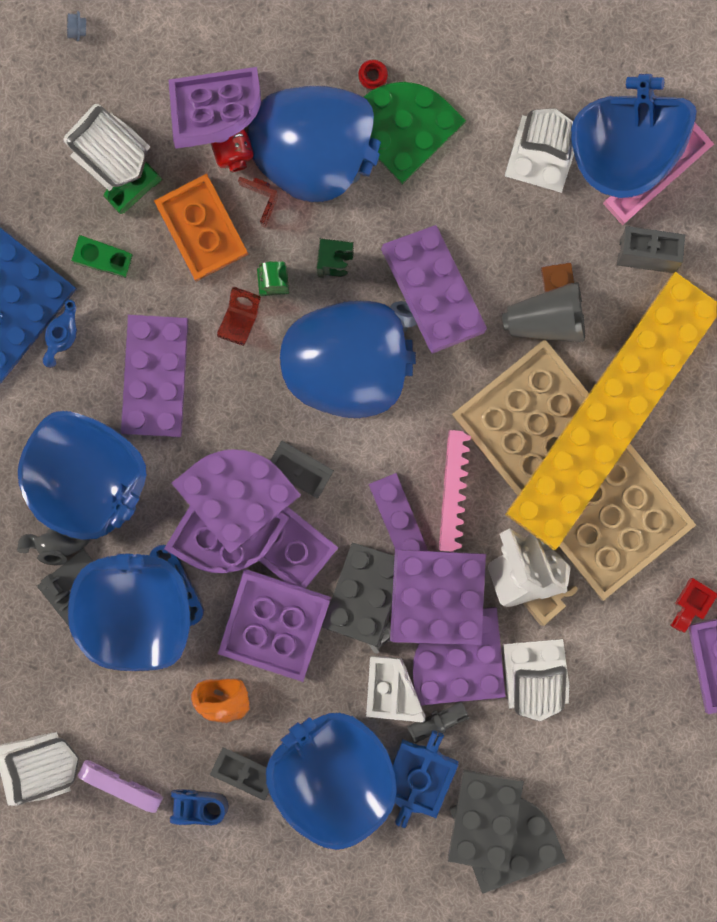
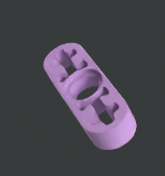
[78,760,163,813]

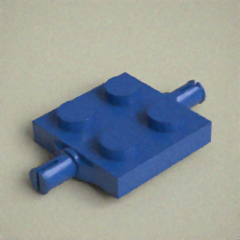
[392,730,458,828]

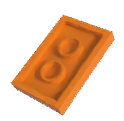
[154,173,249,282]

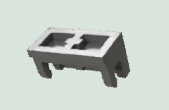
[617,226,685,273]
[270,440,334,499]
[210,747,269,801]

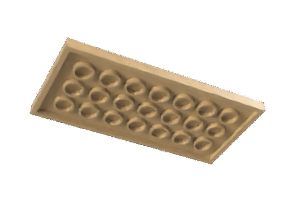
[451,339,696,601]

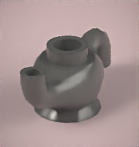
[17,529,90,565]

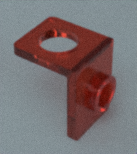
[238,177,278,228]
[217,287,261,346]

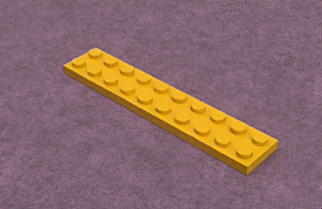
[505,272,717,550]

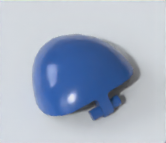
[571,74,697,198]
[248,86,381,202]
[280,301,416,418]
[18,411,146,540]
[68,553,190,671]
[266,713,397,850]

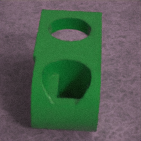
[103,162,163,214]
[71,235,133,278]
[257,261,289,296]

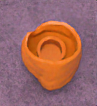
[191,679,250,723]

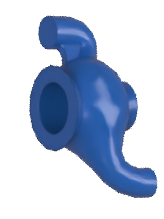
[43,300,77,368]

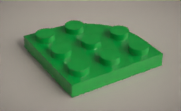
[363,82,466,185]

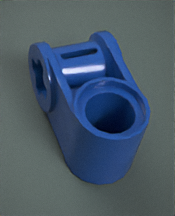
[170,789,229,826]

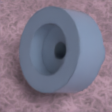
[390,301,417,332]

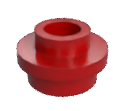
[358,60,388,90]

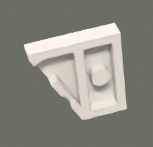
[366,655,425,722]

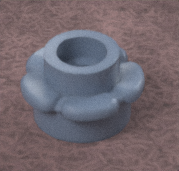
[67,11,86,41]

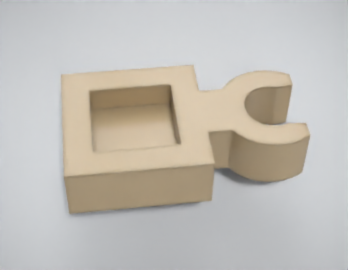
[523,586,578,626]

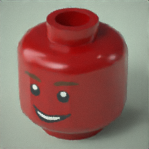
[211,130,254,173]

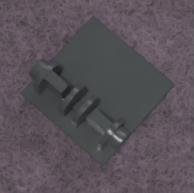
[37,549,93,626]

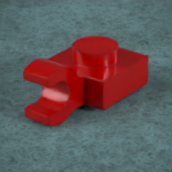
[670,578,717,633]

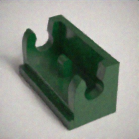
[316,238,354,278]

